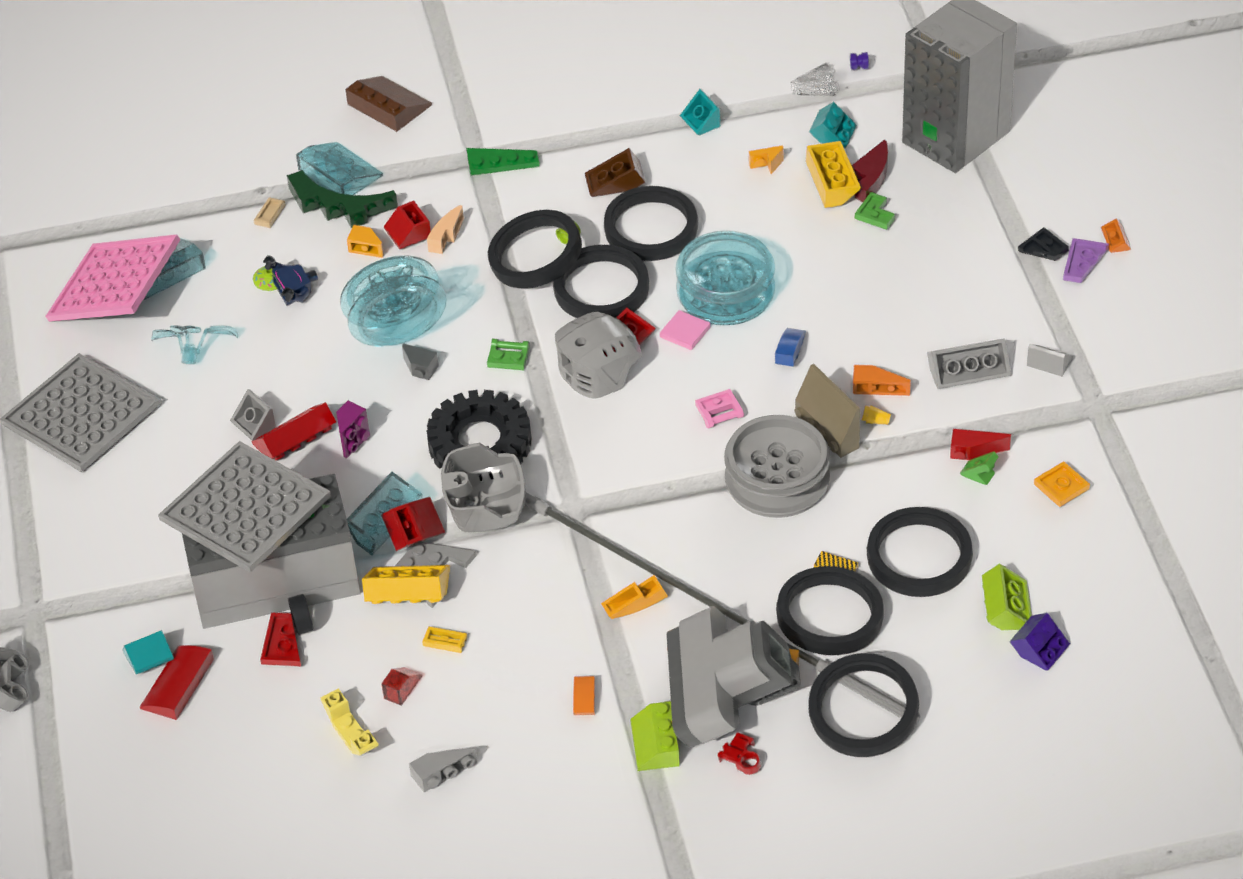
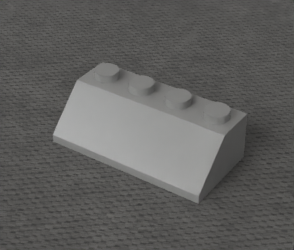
[927,338,1011,389]

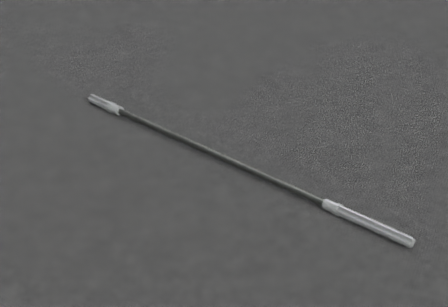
[525,492,921,724]

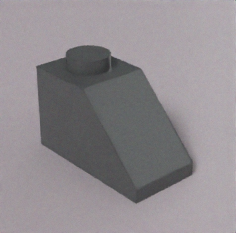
[402,343,439,380]

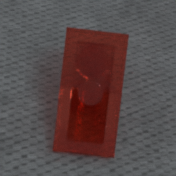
[381,667,422,706]

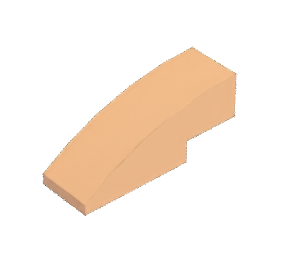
[427,205,464,254]

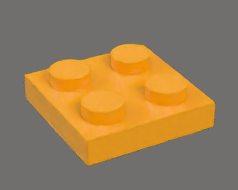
[1034,461,1090,507]

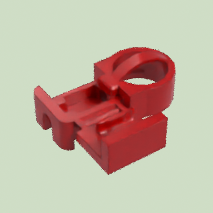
[718,732,761,775]

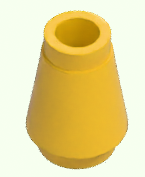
[862,405,891,425]

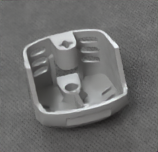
[555,312,642,399]
[441,443,526,532]

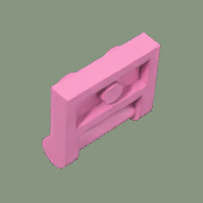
[695,389,744,428]

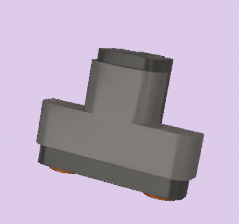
[666,606,801,747]

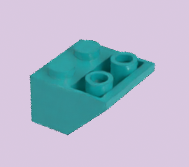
[809,101,857,148]

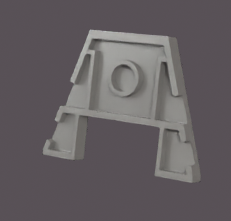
[395,542,476,608]

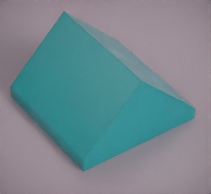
[680,89,720,136]
[122,630,174,675]

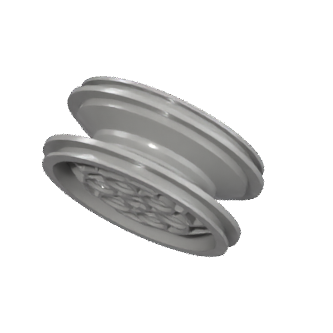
[724,415,830,518]

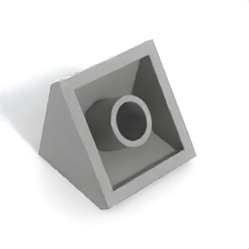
[1027,344,1073,376]
[230,389,276,441]

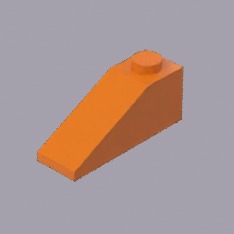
[853,365,911,396]

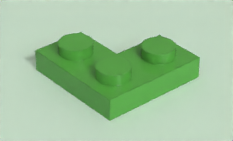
[855,192,895,230]

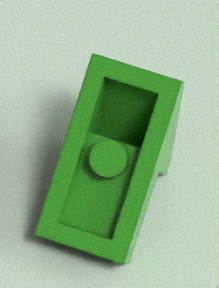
[960,451,999,485]

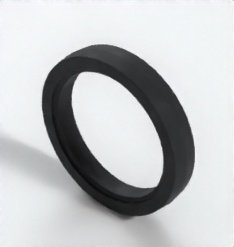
[604,186,698,261]
[488,209,582,289]
[553,245,649,318]
[867,507,973,597]
[776,566,884,655]
[808,653,919,757]

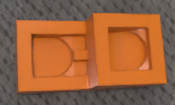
[573,676,595,715]

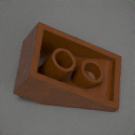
[584,148,646,197]

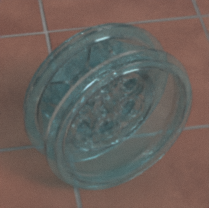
[676,231,775,325]

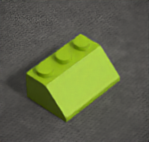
[982,563,1032,630]
[630,701,680,771]

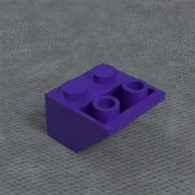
[1009,613,1070,670]

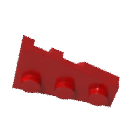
[260,612,301,667]

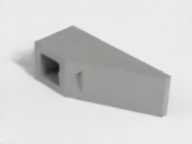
[409,748,477,792]

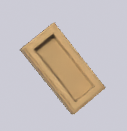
[254,197,286,228]

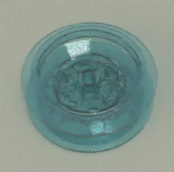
[340,255,446,346]

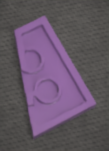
[1063,238,1109,283]

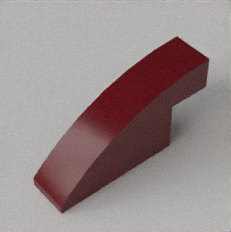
[851,140,888,202]

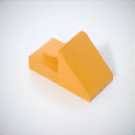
[749,145,784,174]

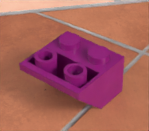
[336,400,370,459]

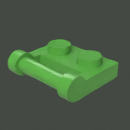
[487,338,530,370]

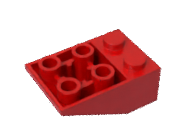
[381,497,445,551]

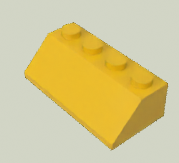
[806,141,860,208]
[362,565,450,604]

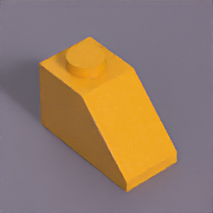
[347,225,384,258]

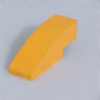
[601,575,668,619]

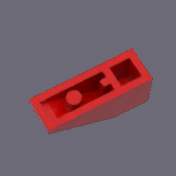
[950,429,1011,460]

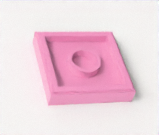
[660,310,711,350]

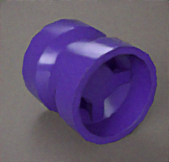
[850,52,869,70]

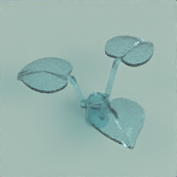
[151,325,238,364]

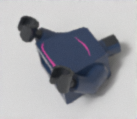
[263,255,318,306]

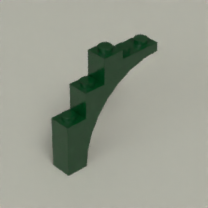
[286,170,398,228]

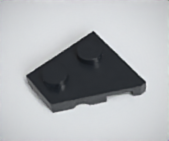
[1018,227,1069,261]

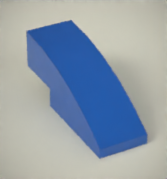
[775,328,806,367]

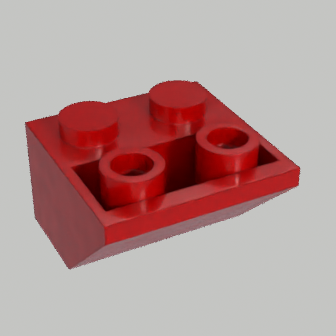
[384,200,431,250]

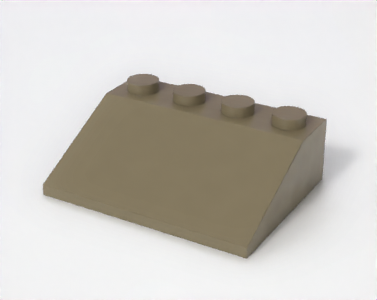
[794,364,860,458]

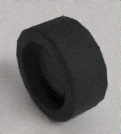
[288,594,313,635]

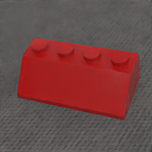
[251,402,336,461]

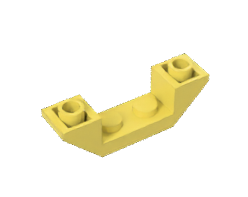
[320,688,379,755]

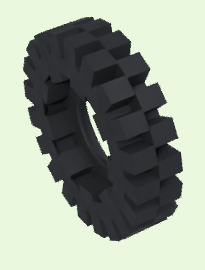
[426,389,532,481]

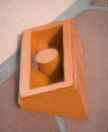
[1101,218,1131,253]

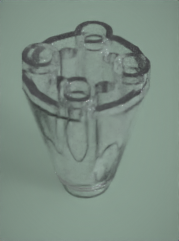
[791,62,839,96]

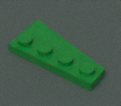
[466,148,540,176]

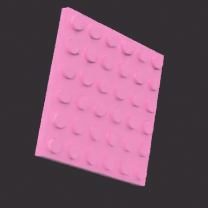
[46,234,180,321]

